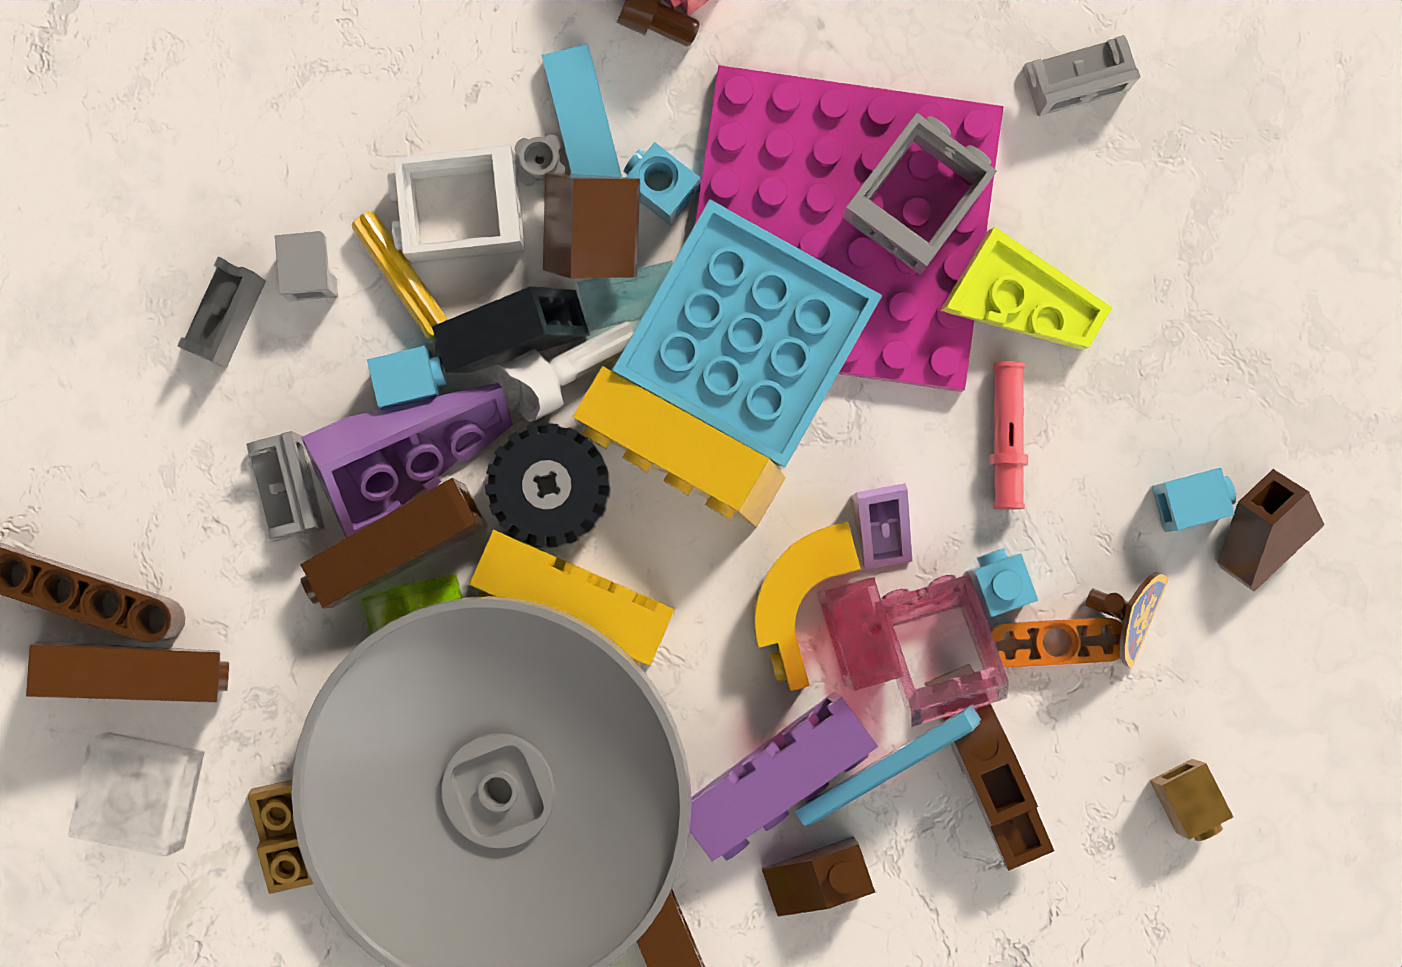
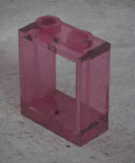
[874,574,1009,727]
[817,577,904,691]

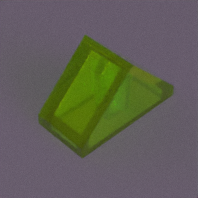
[361,574,463,635]

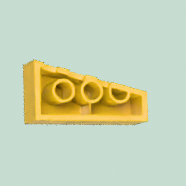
[469,530,676,667]

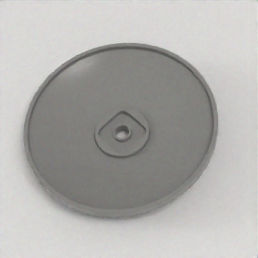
[292,596,692,967]

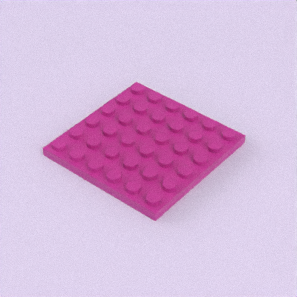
[695,65,1004,392]

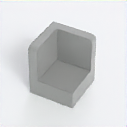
[274,231,338,302]

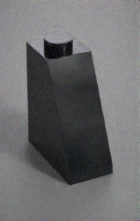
[432,286,590,373]

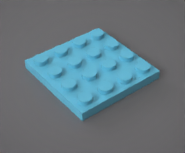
[612,200,882,469]

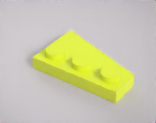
[940,227,1113,350]

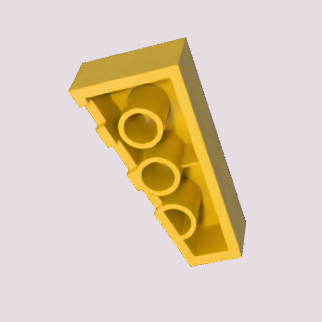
[572,366,786,527]

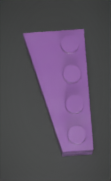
[690,692,878,862]

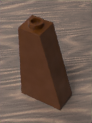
[300,478,488,608]
[26,641,229,702]

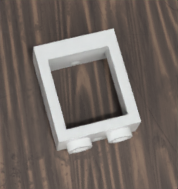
[387,145,525,263]

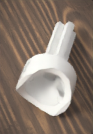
[499,321,634,424]

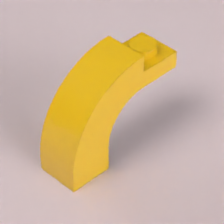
[754,521,861,691]

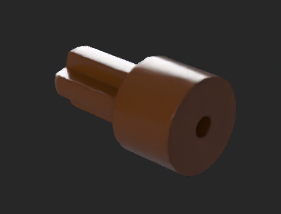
[616,0,700,46]

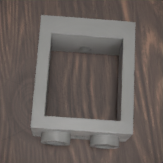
[842,113,997,275]

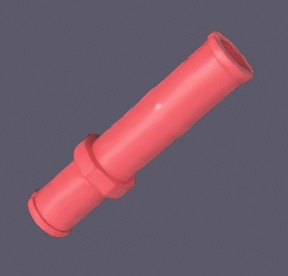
[990,361,1028,510]

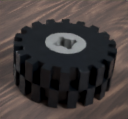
[485,423,611,548]

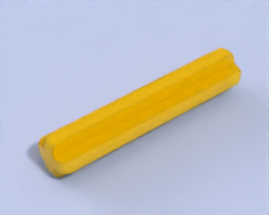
[352,211,448,339]

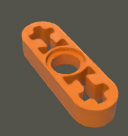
[984,617,1123,667]

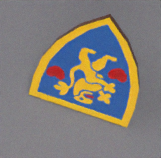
[1086,572,1169,669]

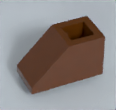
[1217,469,1325,592]

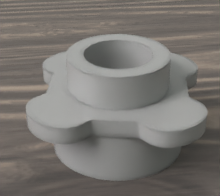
[514,134,566,186]

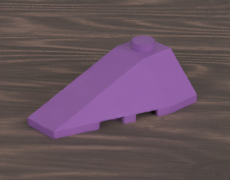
[301,382,513,538]

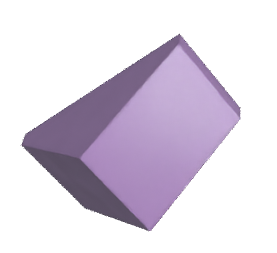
[850,483,913,570]

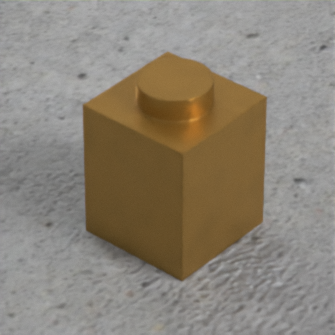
[1149,759,1234,841]

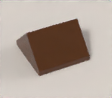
[543,172,640,279]

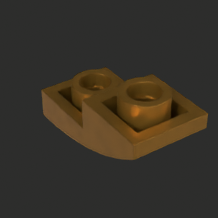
[247,780,313,894]

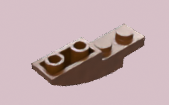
[924,664,1055,871]

